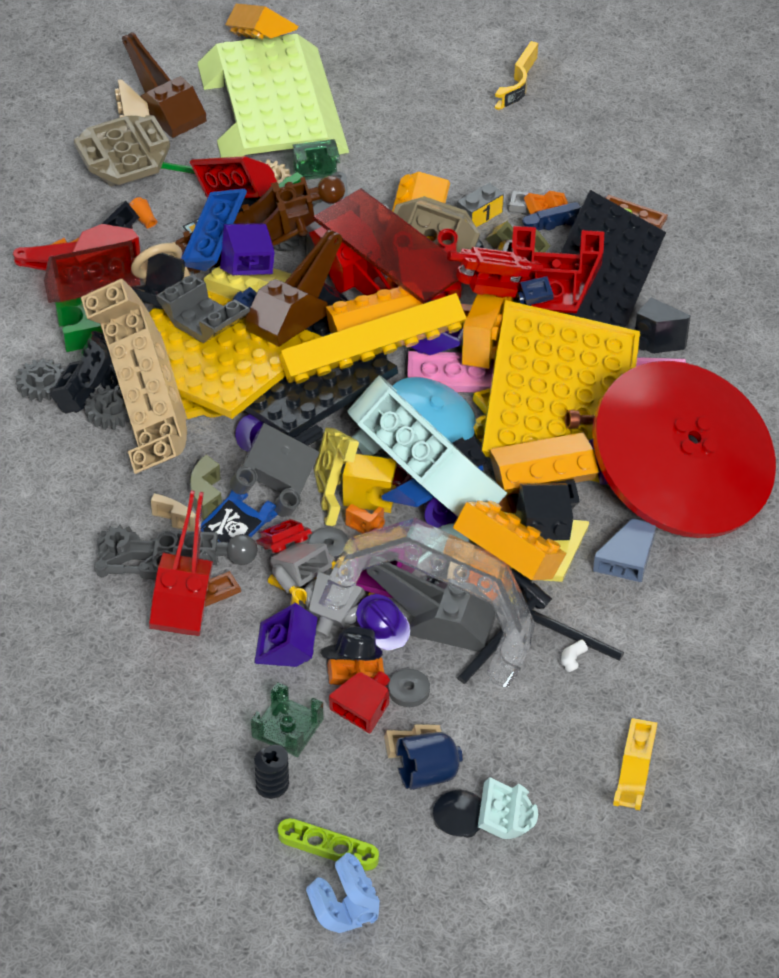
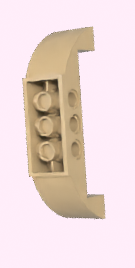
[81,279,187,474]

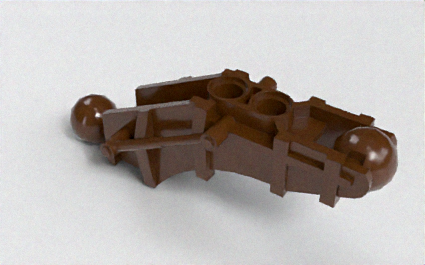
[175,176,345,274]

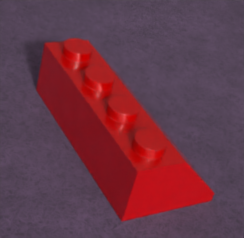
[190,156,277,198]

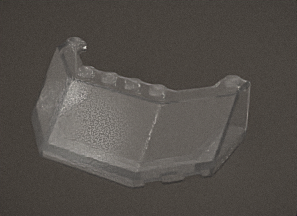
[319,518,535,689]

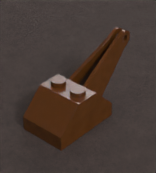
[122,32,207,138]
[245,230,342,347]

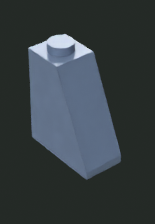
[593,519,656,582]

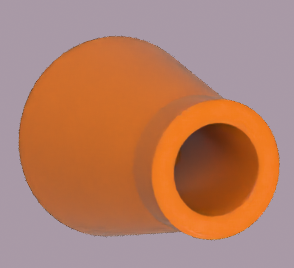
[129,197,157,229]

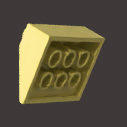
[204,266,291,300]

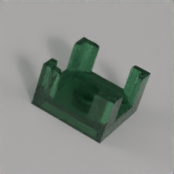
[292,139,340,180]
[251,682,324,757]

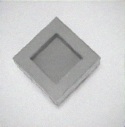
[509,191,534,214]

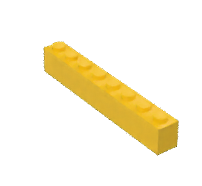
[279,293,467,384]

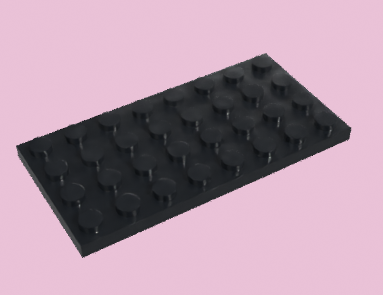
[559,190,666,328]

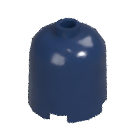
[396,732,463,790]

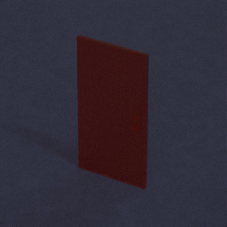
[313,188,461,304]

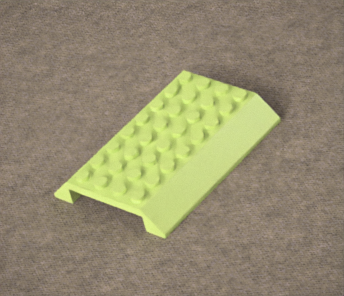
[198,34,349,158]

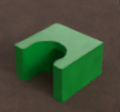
[55,297,104,352]

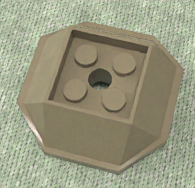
[74,115,170,187]
[381,196,480,273]

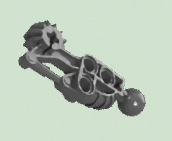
[95,524,258,579]

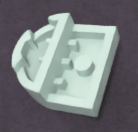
[478,777,538,839]

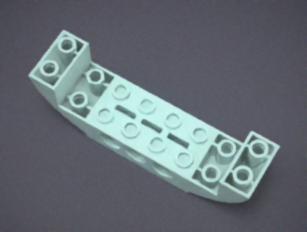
[347,375,507,517]

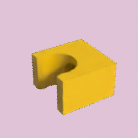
[343,454,397,513]

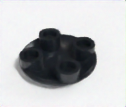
[433,790,482,838]

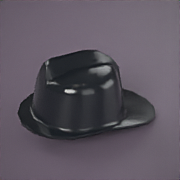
[321,626,383,661]

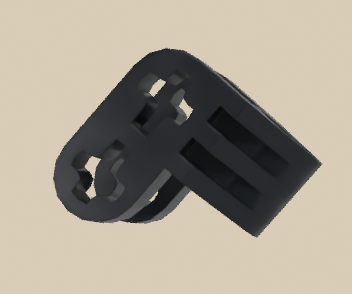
[78,331,120,389]

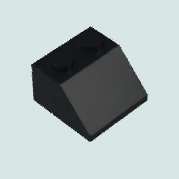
[635,297,691,354]
[516,483,573,541]

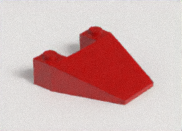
[512,226,604,313]

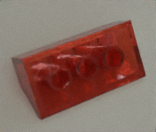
[44,240,141,303]

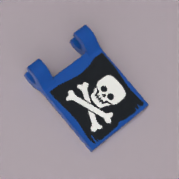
[201,490,278,542]

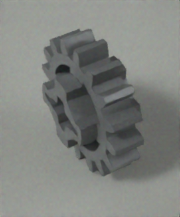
[16,358,65,402]
[85,386,131,430]

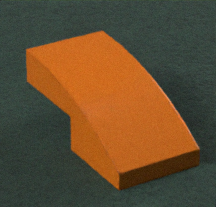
[524,191,568,214]
[327,657,384,685]

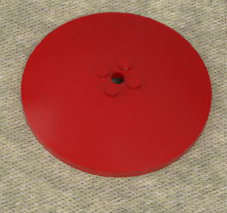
[593,361,776,538]

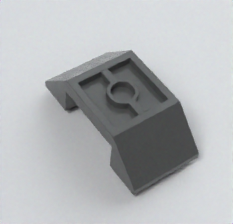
[156,274,250,343]

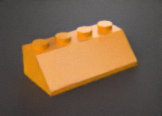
[225,3,299,40]
[389,171,450,241]
[326,283,425,334]
[489,432,599,496]

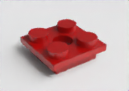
[256,519,312,553]

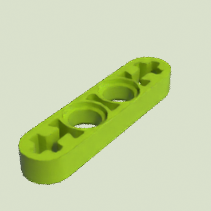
[278,818,379,871]

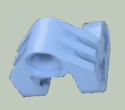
[306,853,380,933]

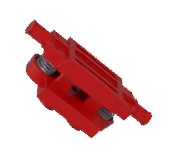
[447,247,543,298]

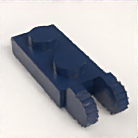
[522,202,581,231]

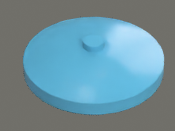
[393,377,476,443]

